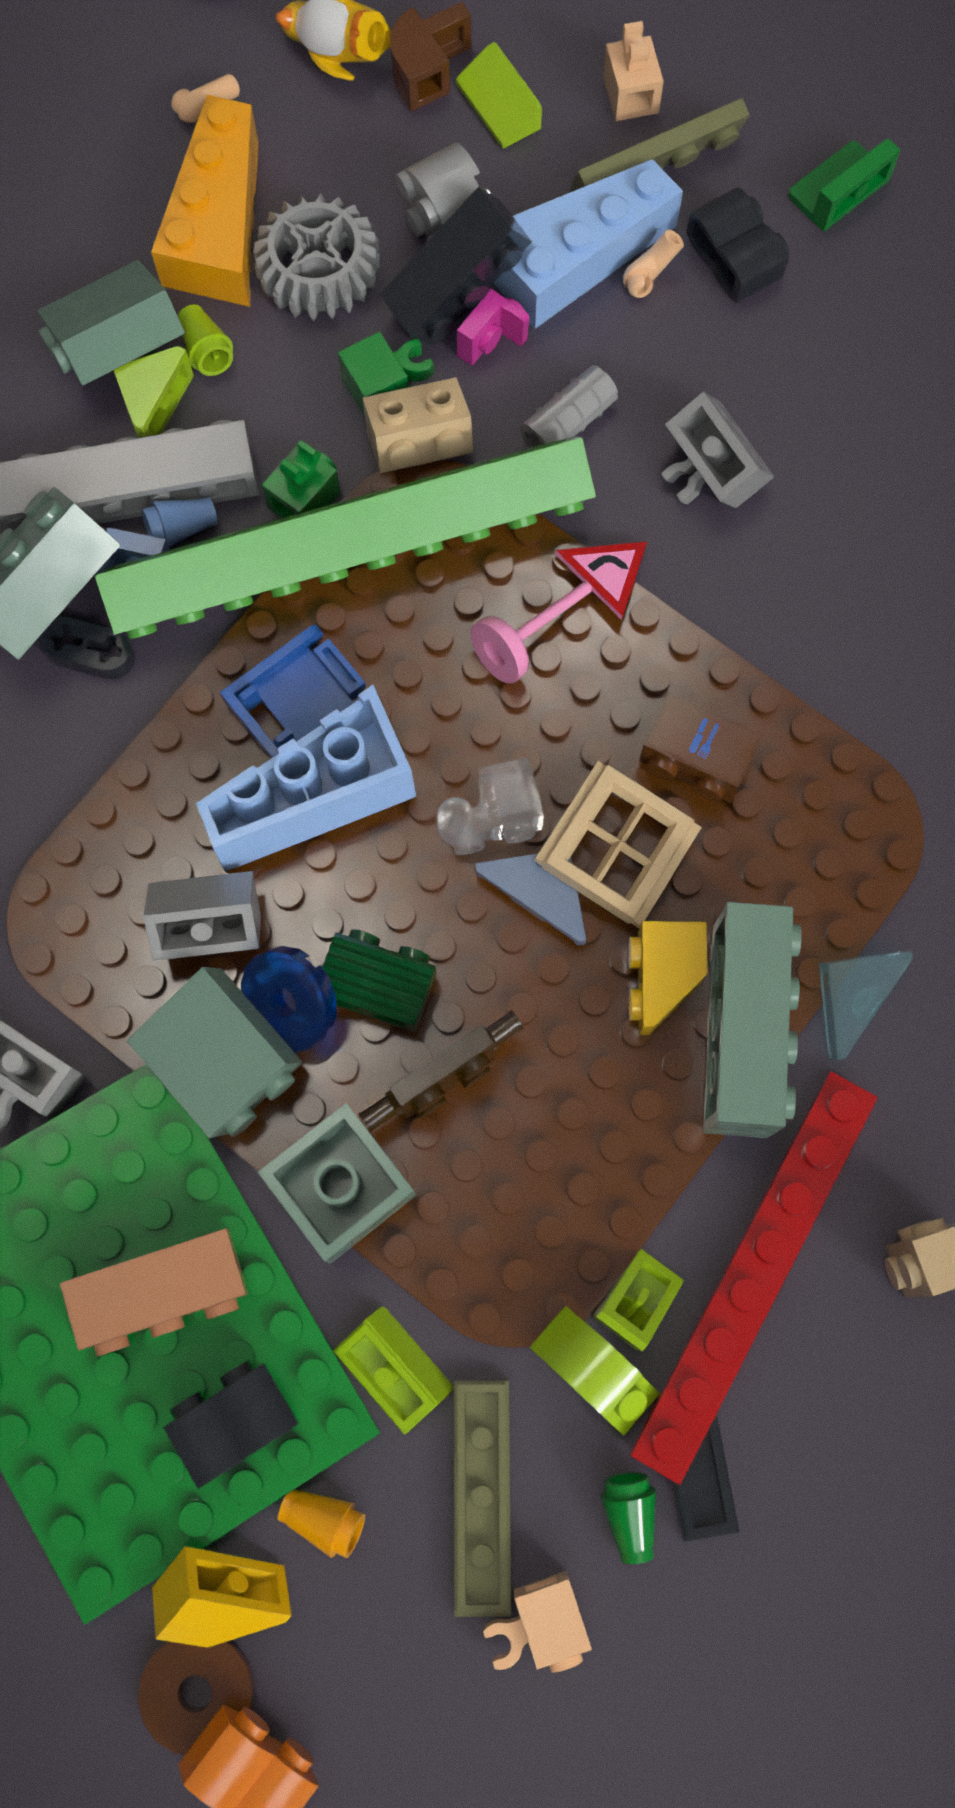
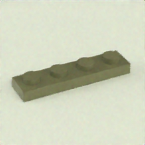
[570,98,750,192]

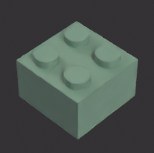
[258,1103,417,1264]

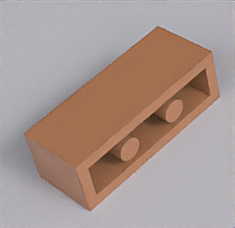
[60,1228,248,1357]

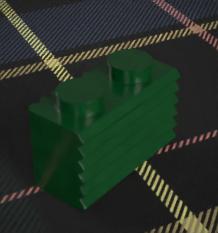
[314,929,437,1033]

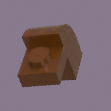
[390,1,472,112]

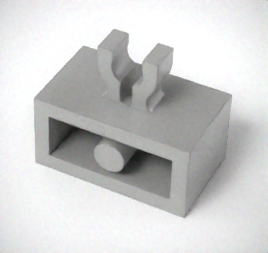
[661,391,774,508]
[0,1020,86,1132]

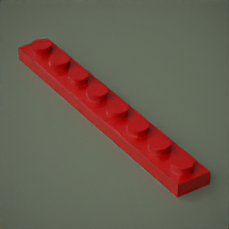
[628,1071,878,1485]

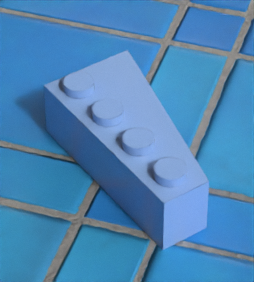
[494,159,683,329]
[196,685,416,872]

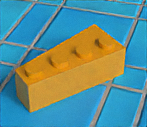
[151,95,259,307]

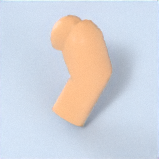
[171,74,240,123]
[623,229,684,298]

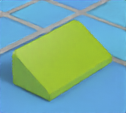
[455,42,542,149]
[333,1307,454,1435]

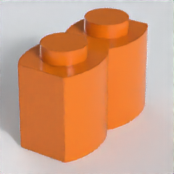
[178,1704,319,1808]

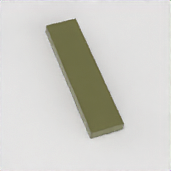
[454,1380,511,1617]

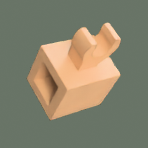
[603,21,664,122]
[483,1571,592,1673]

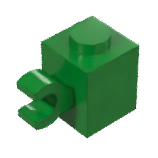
[338,331,434,417]
[262,440,341,518]

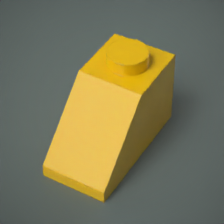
[152,1546,292,1648]

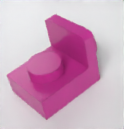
[457,289,529,366]

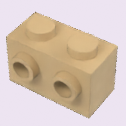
[363,377,473,474]
[884,1217,955,1298]

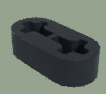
[39,617,135,679]

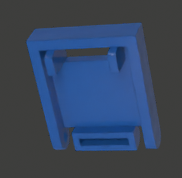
[220,625,366,759]

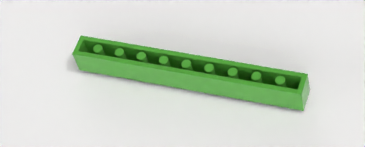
[94,436,596,639]

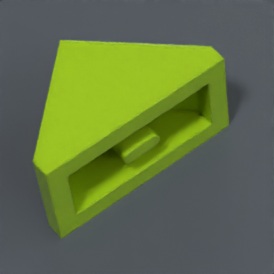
[114,346,194,438]
[592,1249,684,1352]

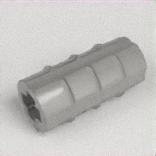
[520,365,618,448]

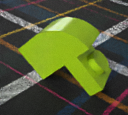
[529,1306,660,1436]

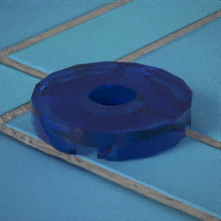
[241,946,337,1053]

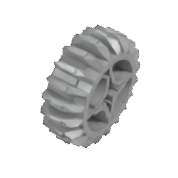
[253,193,380,322]

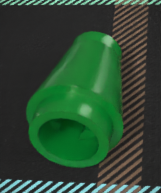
[600,1472,656,1564]

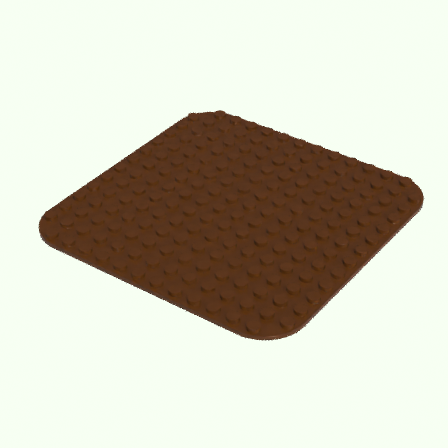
[6,459,924,1348]

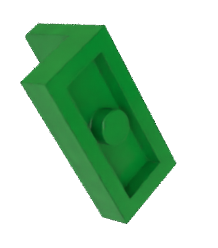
[788,138,900,232]

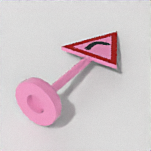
[471,541,648,684]

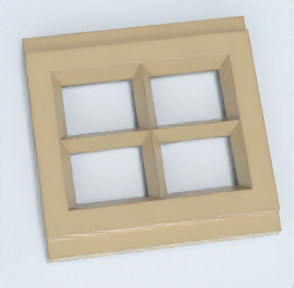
[534,761,702,928]

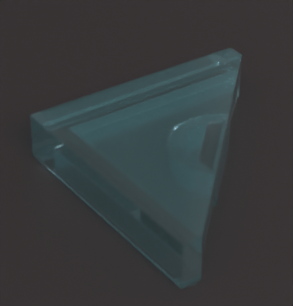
[819,951,913,1060]

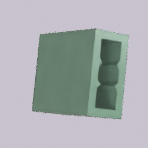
[37,260,185,386]
[126,967,303,1138]

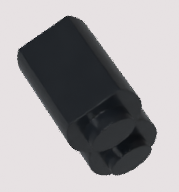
[686,187,789,303]
[163,1360,299,1489]

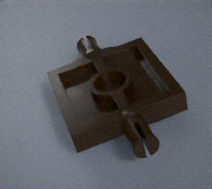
[358,1010,524,1132]

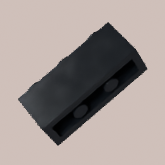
[379,186,532,346]

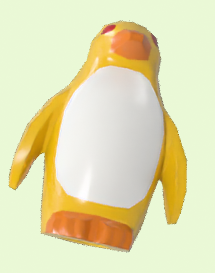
[276,0,391,81]

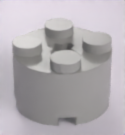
[395,142,490,242]

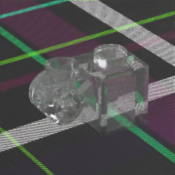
[437,757,544,855]

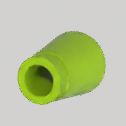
[178,304,233,376]

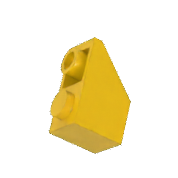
[628,921,707,1035]

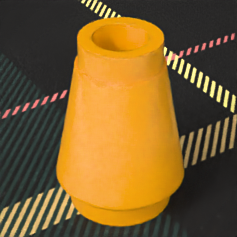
[278,1489,366,1558]

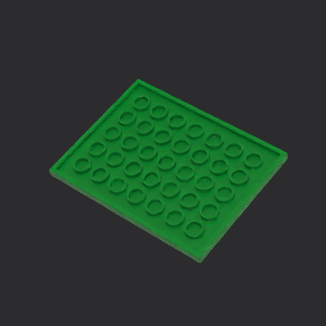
[0,1064,380,1625]

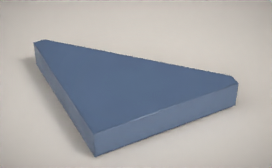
[475,853,586,945]

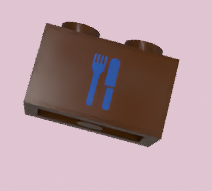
[639,692,763,803]

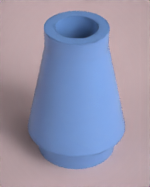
[141,497,218,548]

